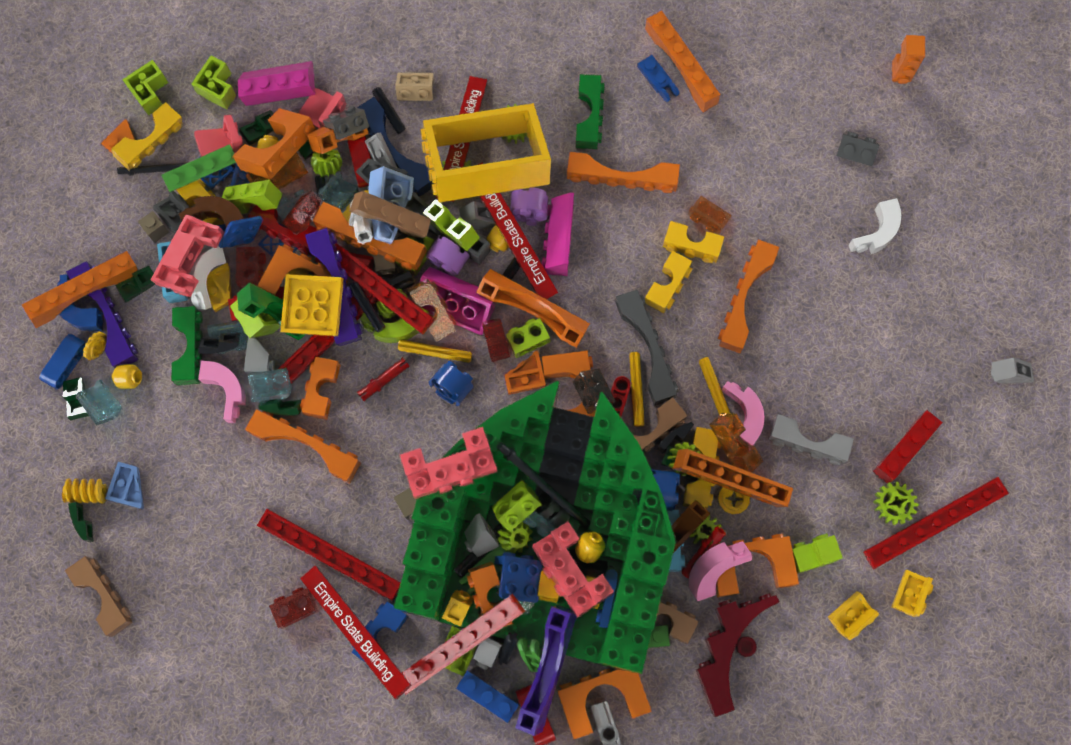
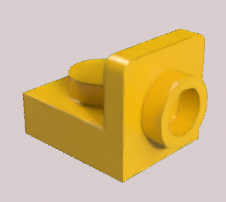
[442,590,473,627]

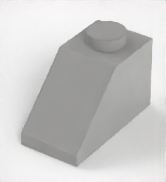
[459,201,496,229]
[244,337,275,377]
[991,358,1034,384]
[464,513,500,557]
[473,638,502,670]

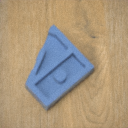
[105,462,144,510]

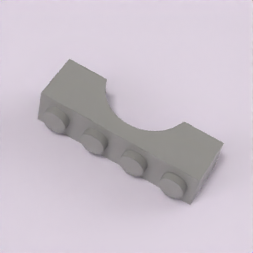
[768,414,854,465]

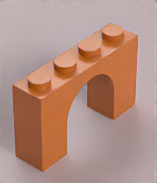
[232,108,316,180]
[257,244,348,295]
[542,351,598,417]
[716,534,799,598]
[557,668,652,739]

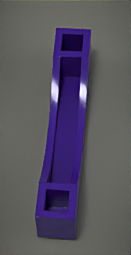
[305,228,363,346]
[66,261,139,368]
[515,605,577,736]

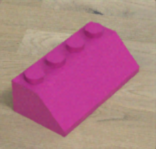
[238,61,315,106]
[542,192,574,276]
[415,267,496,336]

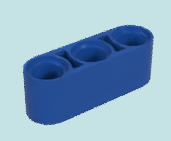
[39,334,86,389]

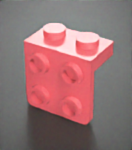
[298,88,347,128]
[194,115,243,157]

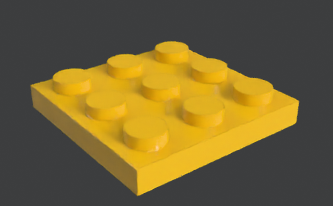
[280,274,344,336]

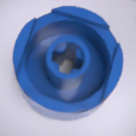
[428,361,473,406]
[651,469,680,511]

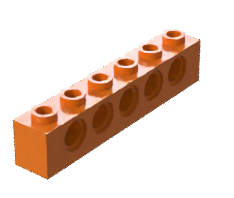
[673,449,793,507]

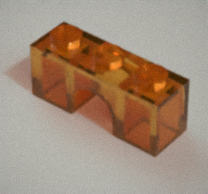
[245,152,308,189]
[407,279,456,342]
[709,413,764,473]

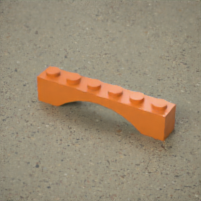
[645,10,720,112]
[567,152,680,193]
[313,202,427,271]
[718,239,780,354]
[22,251,138,328]
[476,269,590,348]
[245,409,361,484]

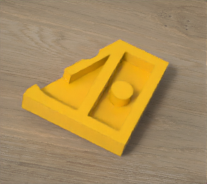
[206,262,232,312]

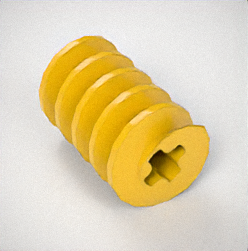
[62,478,108,503]

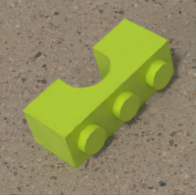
[222,180,282,214]
[423,199,480,251]

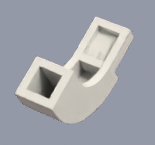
[849,198,901,254]
[189,245,226,309]

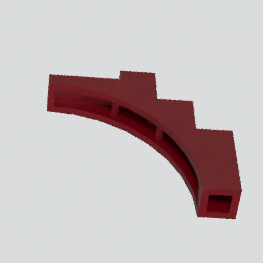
[696,593,779,717]

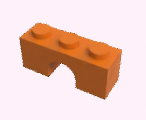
[892,35,925,84]
[307,126,369,154]
[300,357,341,420]
[466,561,513,627]

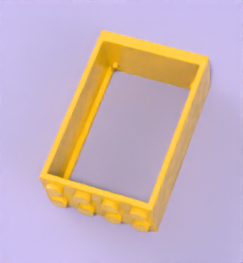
[420,103,551,203]

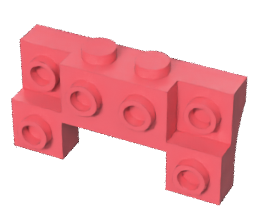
[151,215,224,297]
[400,427,497,499]
[532,522,614,618]

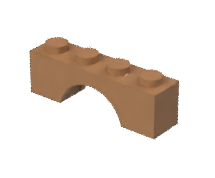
[349,191,431,239]
[633,397,687,453]
[64,556,133,637]

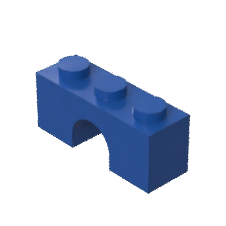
[351,601,409,663]
[456,671,519,723]

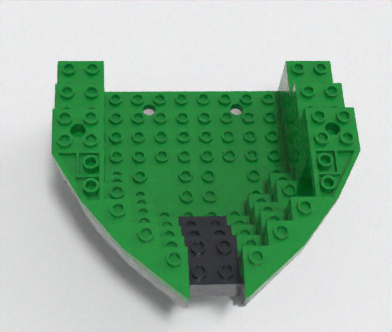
[394,381,676,674]

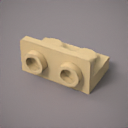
[395,73,434,101]

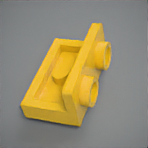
[891,570,934,617]
[828,591,879,640]

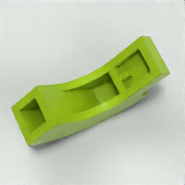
[360,307,429,343]

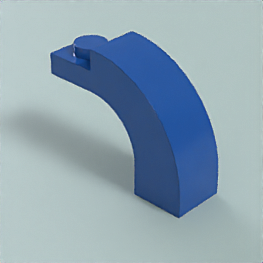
[57,274,103,332]

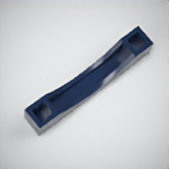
[357,97,434,197]

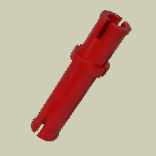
[357,357,410,402]
[681,526,726,579]

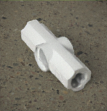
[349,200,373,244]

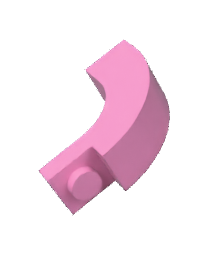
[198,361,246,423]
[722,381,764,449]
[689,541,752,602]

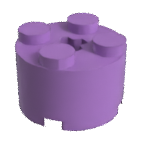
[510,187,548,226]
[426,235,470,277]

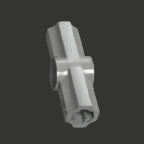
[590,701,622,745]

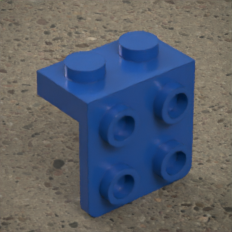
[217,216,263,248]
[494,552,542,603]

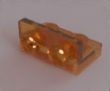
[688,196,732,235]

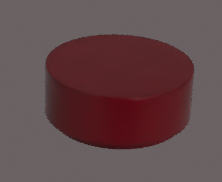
[736,636,757,657]

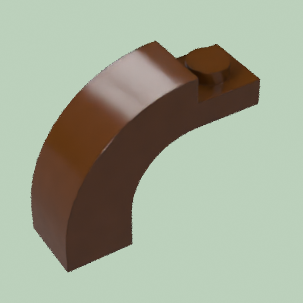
[178,196,244,227]
[671,500,711,553]

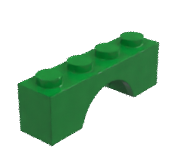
[576,74,605,149]
[237,282,306,340]
[171,306,203,385]

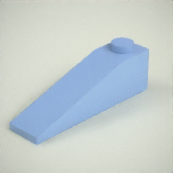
[368,166,414,244]

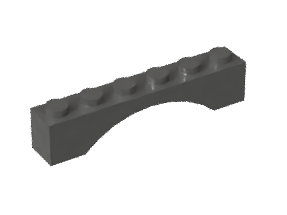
[405,192,491,265]
[615,289,679,406]

